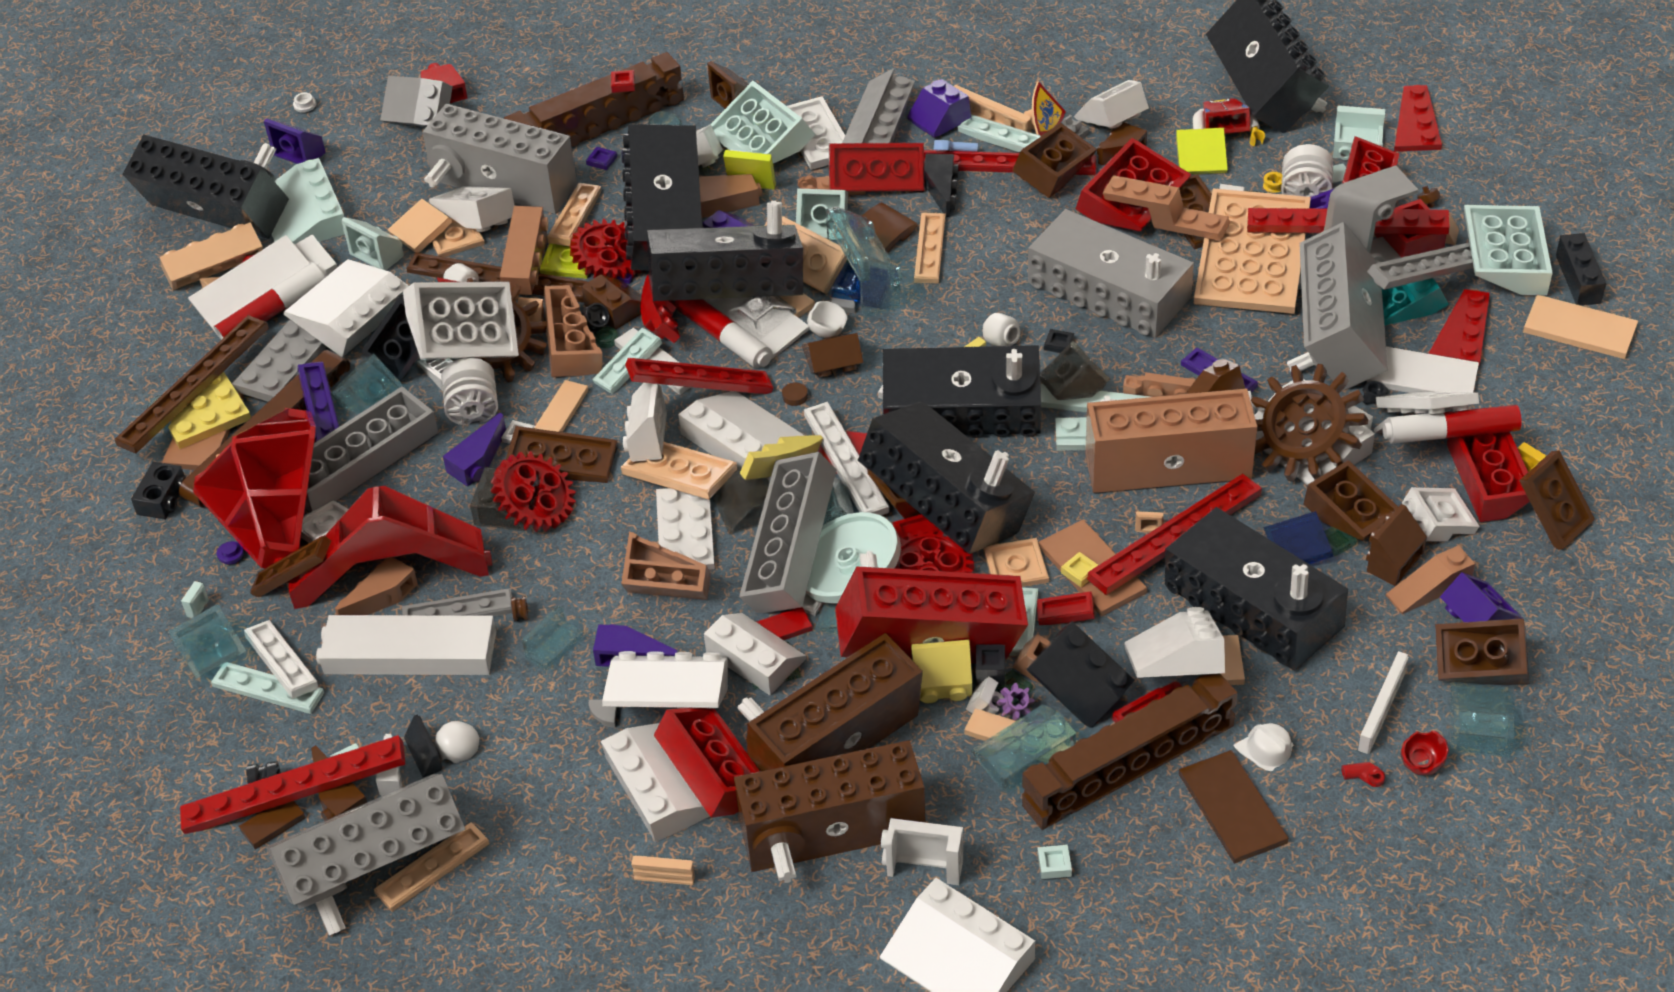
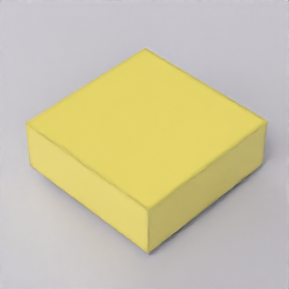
[1061,552,1098,587]

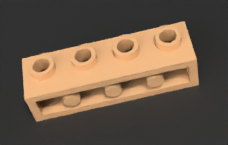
[160,222,263,290]

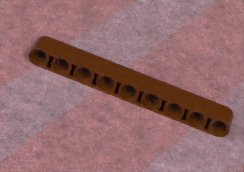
[179,350,350,508]

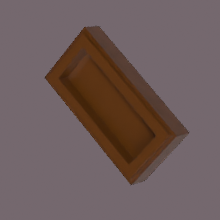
[239,801,306,849]

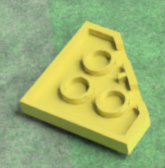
[168,372,251,449]

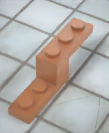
[1103,175,1230,241]

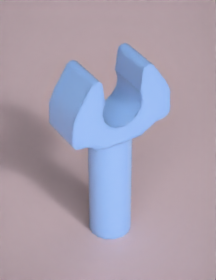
[934,140,978,152]

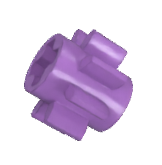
[996,683,1034,721]

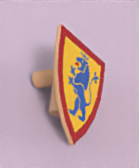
[1024,81,1066,136]

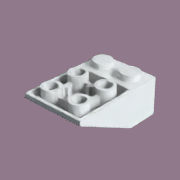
[1074,80,1149,129]

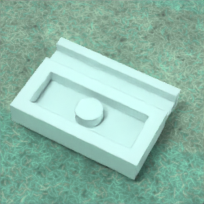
[1055,417,1087,451]

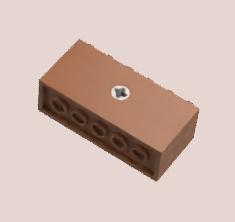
[1085,389,1257,493]

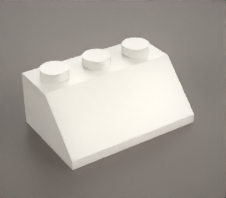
[623,383,667,462]
[704,613,806,695]

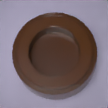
[782,382,808,406]

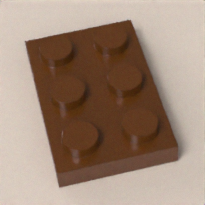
[1519,450,1595,549]

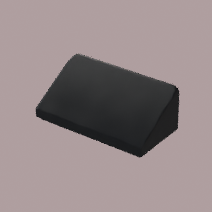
[404,714,442,778]

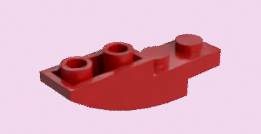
[641,275,681,343]

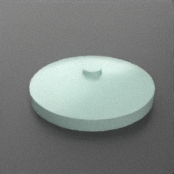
[806,512,901,603]

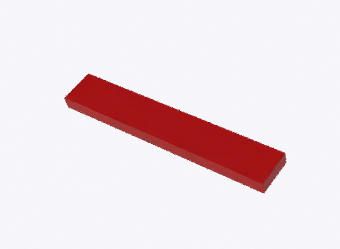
[625,358,773,394]

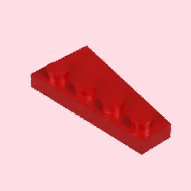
[1394,85,1442,152]
[1428,289,1490,367]

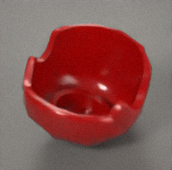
[1400,730,1449,776]

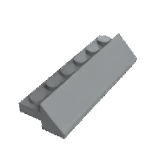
[842,68,915,143]

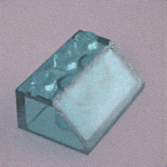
[971,704,1076,794]

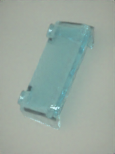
[826,206,902,319]

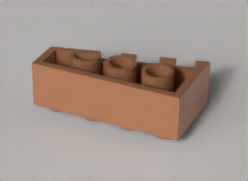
[500,206,548,295]
[544,285,602,377]

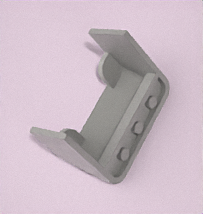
[1324,166,1418,263]

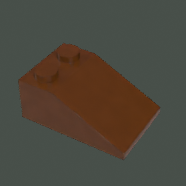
[1012,122,1097,198]
[1303,460,1398,541]
[1435,619,1530,685]

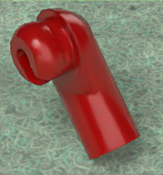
[1341,762,1385,787]

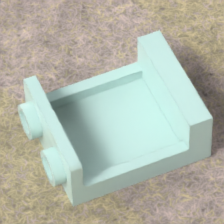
[1333,106,1385,160]

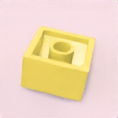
[912,640,972,703]

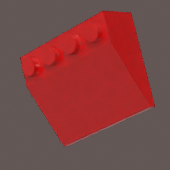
[1075,138,1192,231]

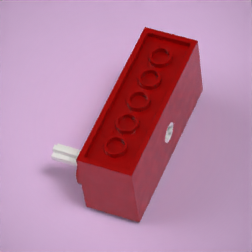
[835,551,1028,664]

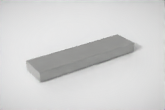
[402,588,512,616]

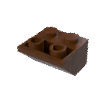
[1366,504,1427,586]

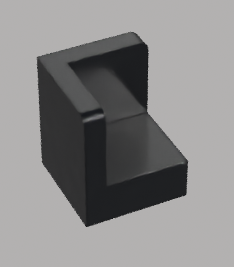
[976,644,1005,686]

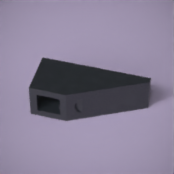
[924,154,958,218]

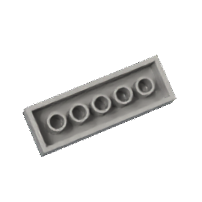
[305,387,438,513]
[739,452,837,613]

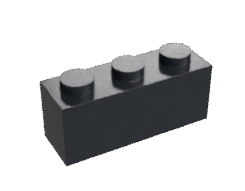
[1556,233,1606,306]

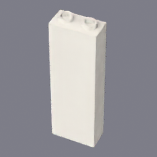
[316,615,496,675]

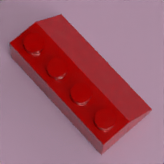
[1342,136,1399,184]
[1447,432,1530,522]
[654,707,760,818]

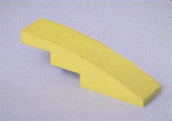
[740,435,823,480]

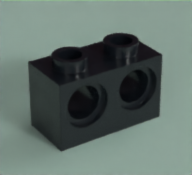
[131,461,186,520]

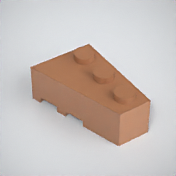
[621,531,711,600]

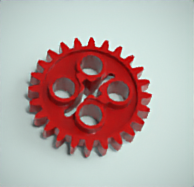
[570,219,641,279]
[490,451,576,532]
[894,529,974,573]

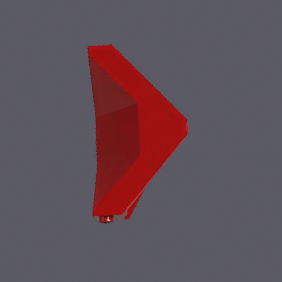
[193,408,316,569]
[288,485,493,609]

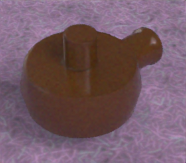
[1417,185,1440,208]

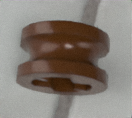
[511,596,528,622]

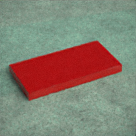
[829,143,924,191]

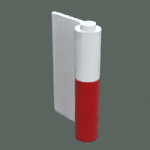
[188,235,328,340]
[675,297,810,369]
[1374,405,1522,444]

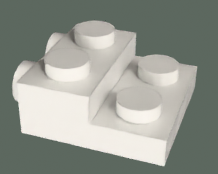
[1402,487,1480,542]

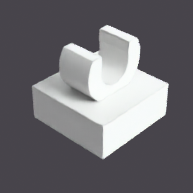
[966,677,1004,714]

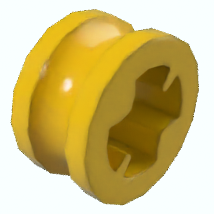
[1263,172,1283,193]

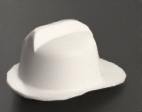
[1234,723,1294,771]

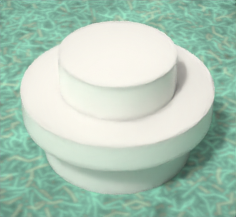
[293,92,316,112]

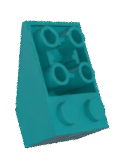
[1381,278,1449,326]

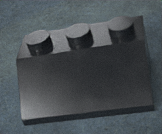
[361,295,420,384]
[1026,621,1135,728]

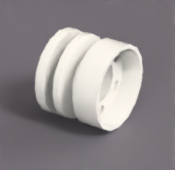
[1281,144,1333,197]
[441,357,498,425]

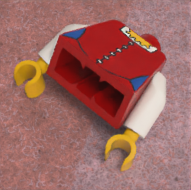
[1193,98,1265,147]

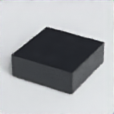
[1044,329,1075,355]

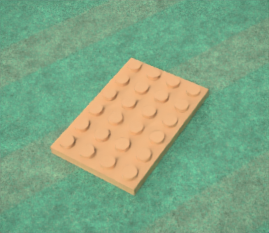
[1194,188,1311,314]

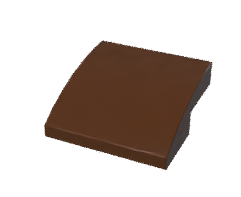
[848,202,918,255]

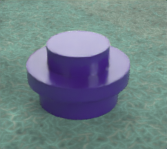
[216,541,244,565]

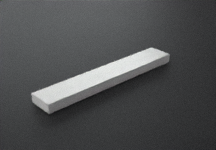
[804,402,889,516]

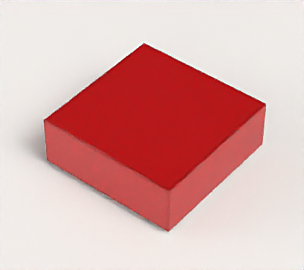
[611,70,635,93]

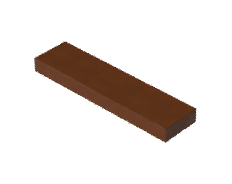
[250,535,331,597]

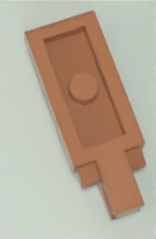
[1123,372,1196,397]

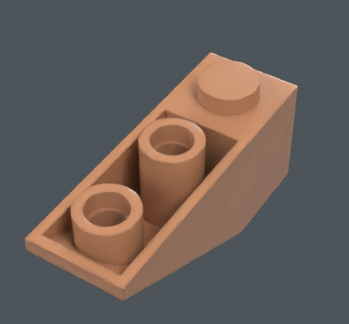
[335,557,418,615]

